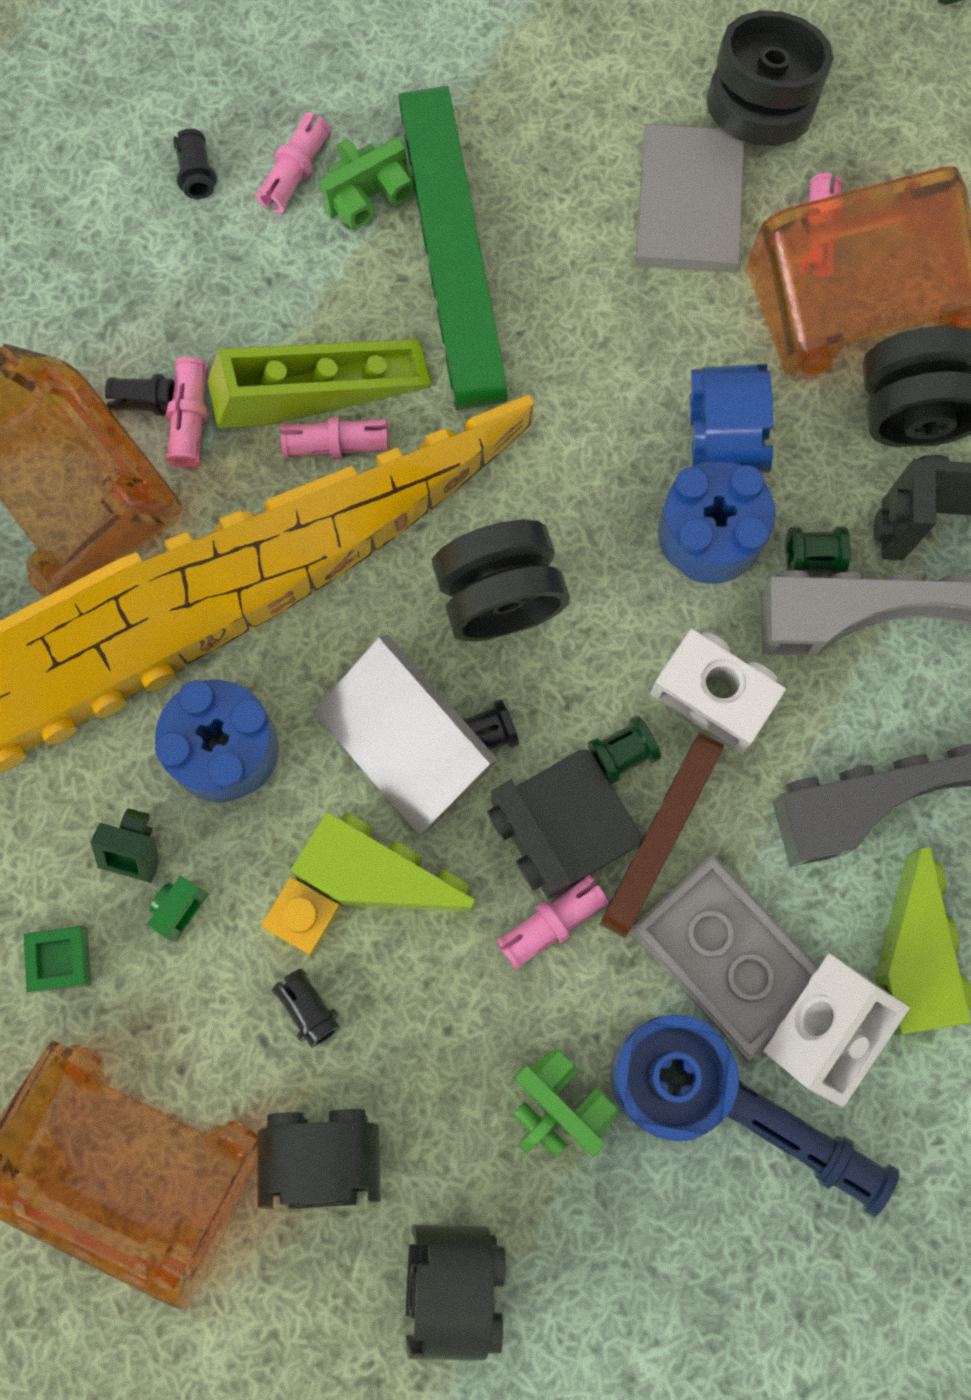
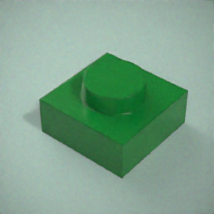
[146,875,209,942]
[23,926,91,993]

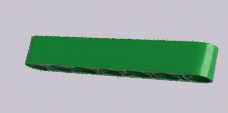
[398,86,508,410]

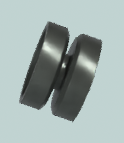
[706,10,834,146]
[862,326,971,447]
[432,519,570,641]

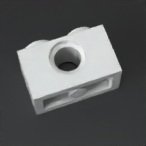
[649,628,786,754]
[764,953,910,1108]

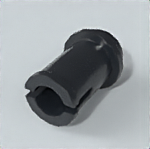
[173,129,217,199]
[105,373,174,416]
[272,968,340,1048]

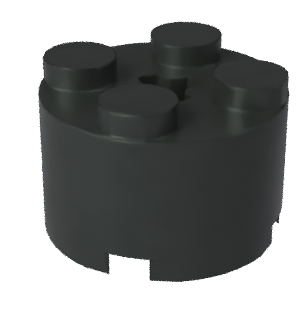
[257,1109,381,1209]
[406,1225,506,1360]

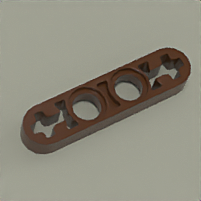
[599,732,724,938]

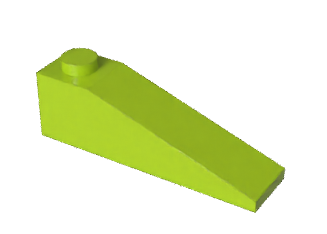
[207,339,432,429]

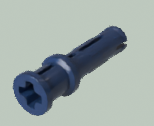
[727,1080,900,1217]

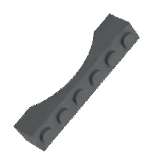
[772,744,971,867]

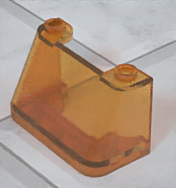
[746,166,971,376]
[0,343,183,596]
[0,1040,258,1310]

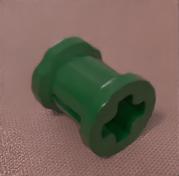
[785,526,851,574]
[588,715,661,784]

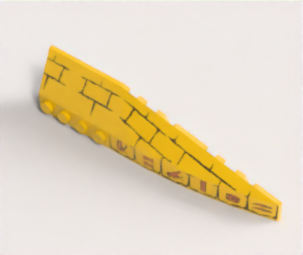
[0,394,534,772]

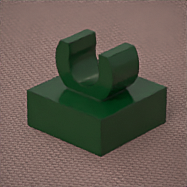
[90,808,159,883]

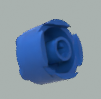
[689,363,773,473]
[658,461,775,584]
[155,680,279,803]
[610,1015,739,1141]

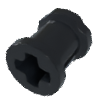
[463,699,519,751]

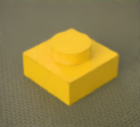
[261,877,341,956]

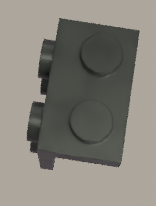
[873,455,971,560]
[487,750,641,899]

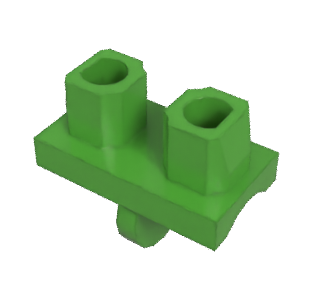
[319,137,414,230]
[513,1048,619,1158]

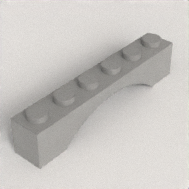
[761,570,971,656]

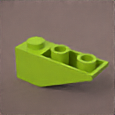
[290,812,476,913]
[874,847,971,1035]

